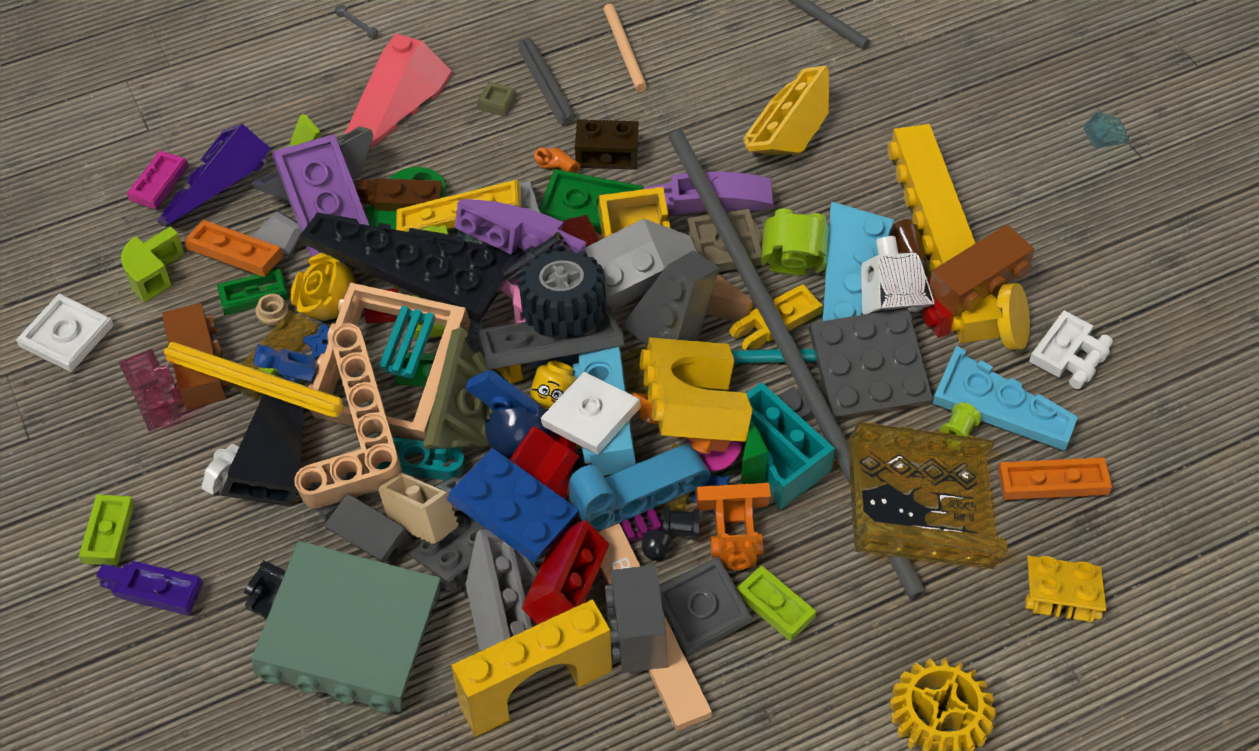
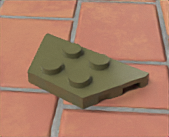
[423,327,494,449]

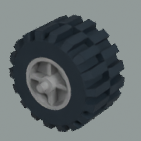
[519,249,606,338]

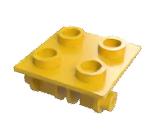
[1025,555,1106,623]

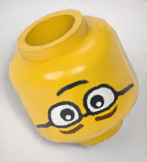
[530,360,578,409]

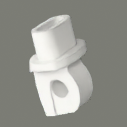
[201,444,239,495]

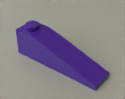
[157,123,271,225]

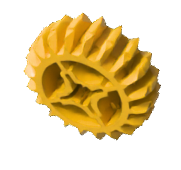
[889,657,996,751]

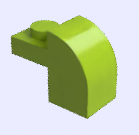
[121,226,185,303]

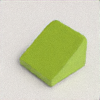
[290,114,322,146]

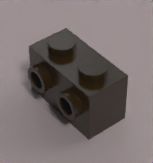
[575,119,639,170]

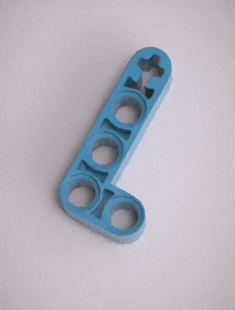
[569,444,711,532]

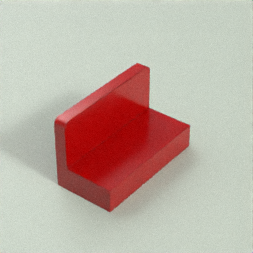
[510,426,579,492]

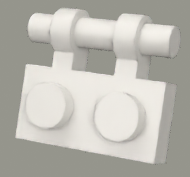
[1029,311,1113,389]

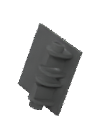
[408,512,487,593]

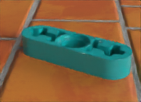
[372,435,465,481]

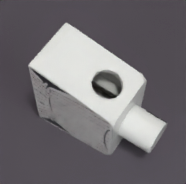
[861,236,934,315]

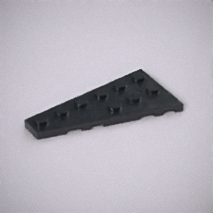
[300,212,524,323]

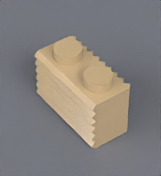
[379,472,459,544]

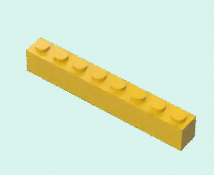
[887,124,1002,344]

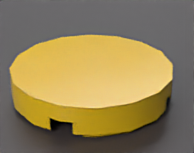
[997,283,1030,350]

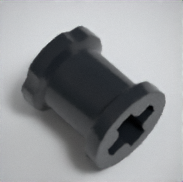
[662,507,700,541]

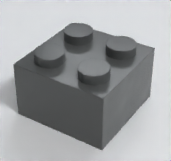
[605,565,668,673]

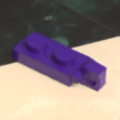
[96,561,203,616]

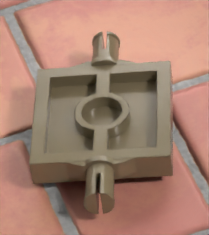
[687,209,763,272]

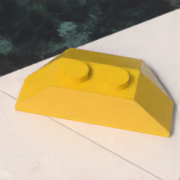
[743,65,829,155]

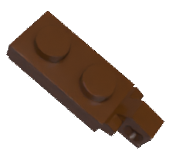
[353,178,443,211]

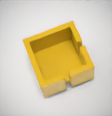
[598,187,670,239]

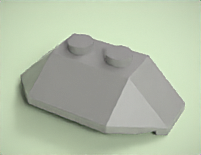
[584,219,698,311]
[466,529,539,650]

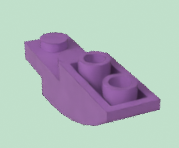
[643,172,774,217]
[455,199,586,254]

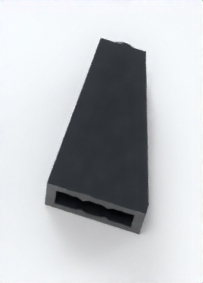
[220,378,305,506]

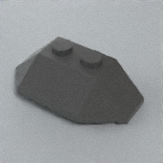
[251,126,373,200]

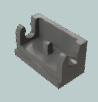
[324,493,412,565]

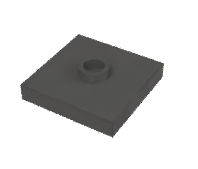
[660,556,753,656]

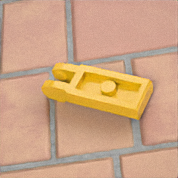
[729,284,823,350]

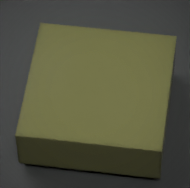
[477,82,517,116]

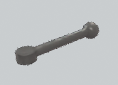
[335,5,378,38]

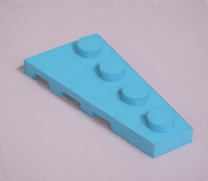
[823,201,894,321]
[932,345,1078,451]

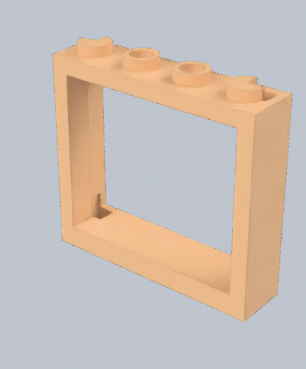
[308,283,471,441]

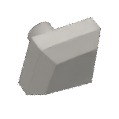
[251,211,301,255]

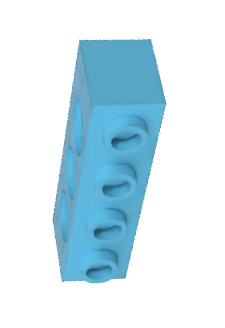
[573,346,636,476]

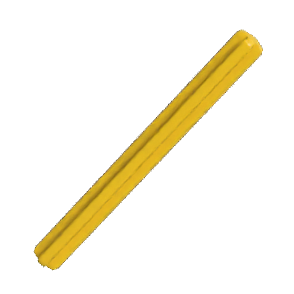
[164,342,344,418]

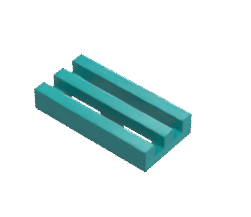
[379,305,436,379]

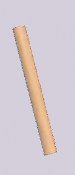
[603,4,647,92]

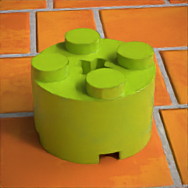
[761,209,829,276]

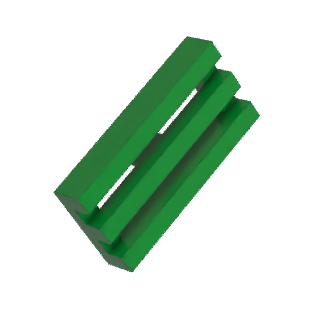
[217,268,289,316]

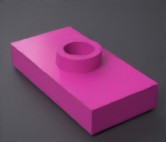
[127,151,189,209]

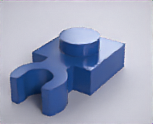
[254,344,315,382]

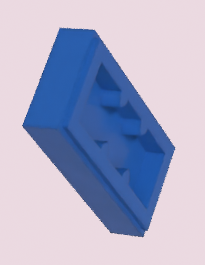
[465,369,541,414]

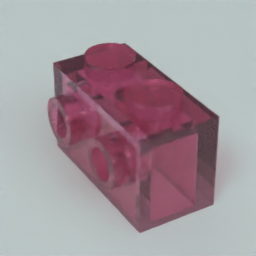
[119,349,182,431]

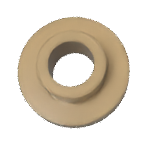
[255,294,289,325]

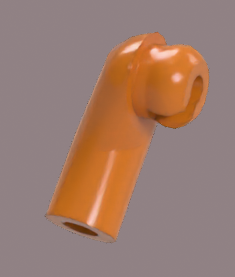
[534,147,580,173]

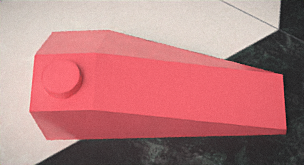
[345,33,452,148]

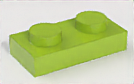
[78,494,135,566]
[736,565,817,642]

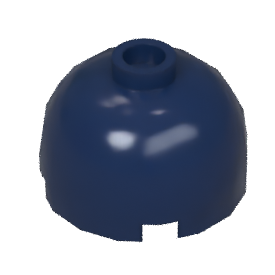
[484,407,555,460]

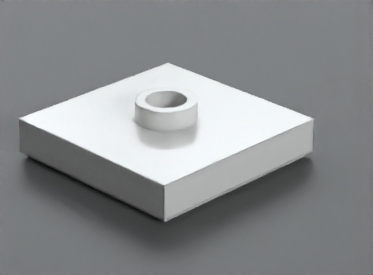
[16,294,114,372]
[541,372,641,455]

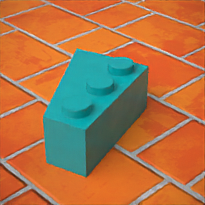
[744,382,835,510]

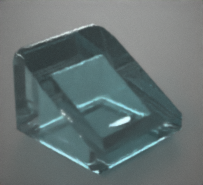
[1084,112,1130,148]

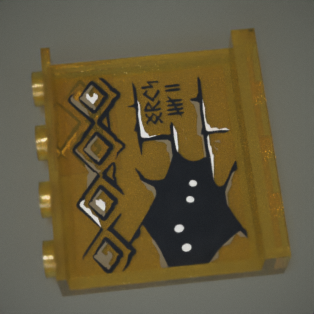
[847,422,1008,569]

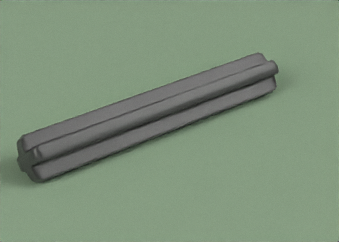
[518,38,574,126]

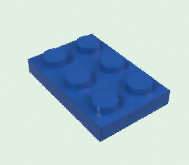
[447,448,579,564]

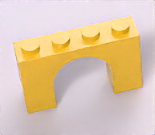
[640,337,752,442]
[451,599,612,737]

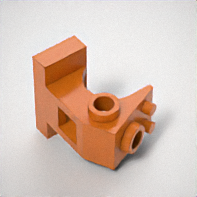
[695,483,771,570]

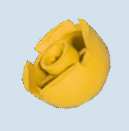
[291,253,356,320]

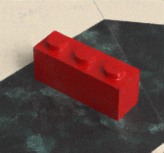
[521,519,610,625]

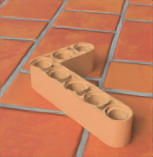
[295,323,402,508]

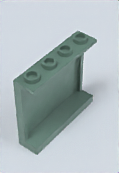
[251,541,441,713]

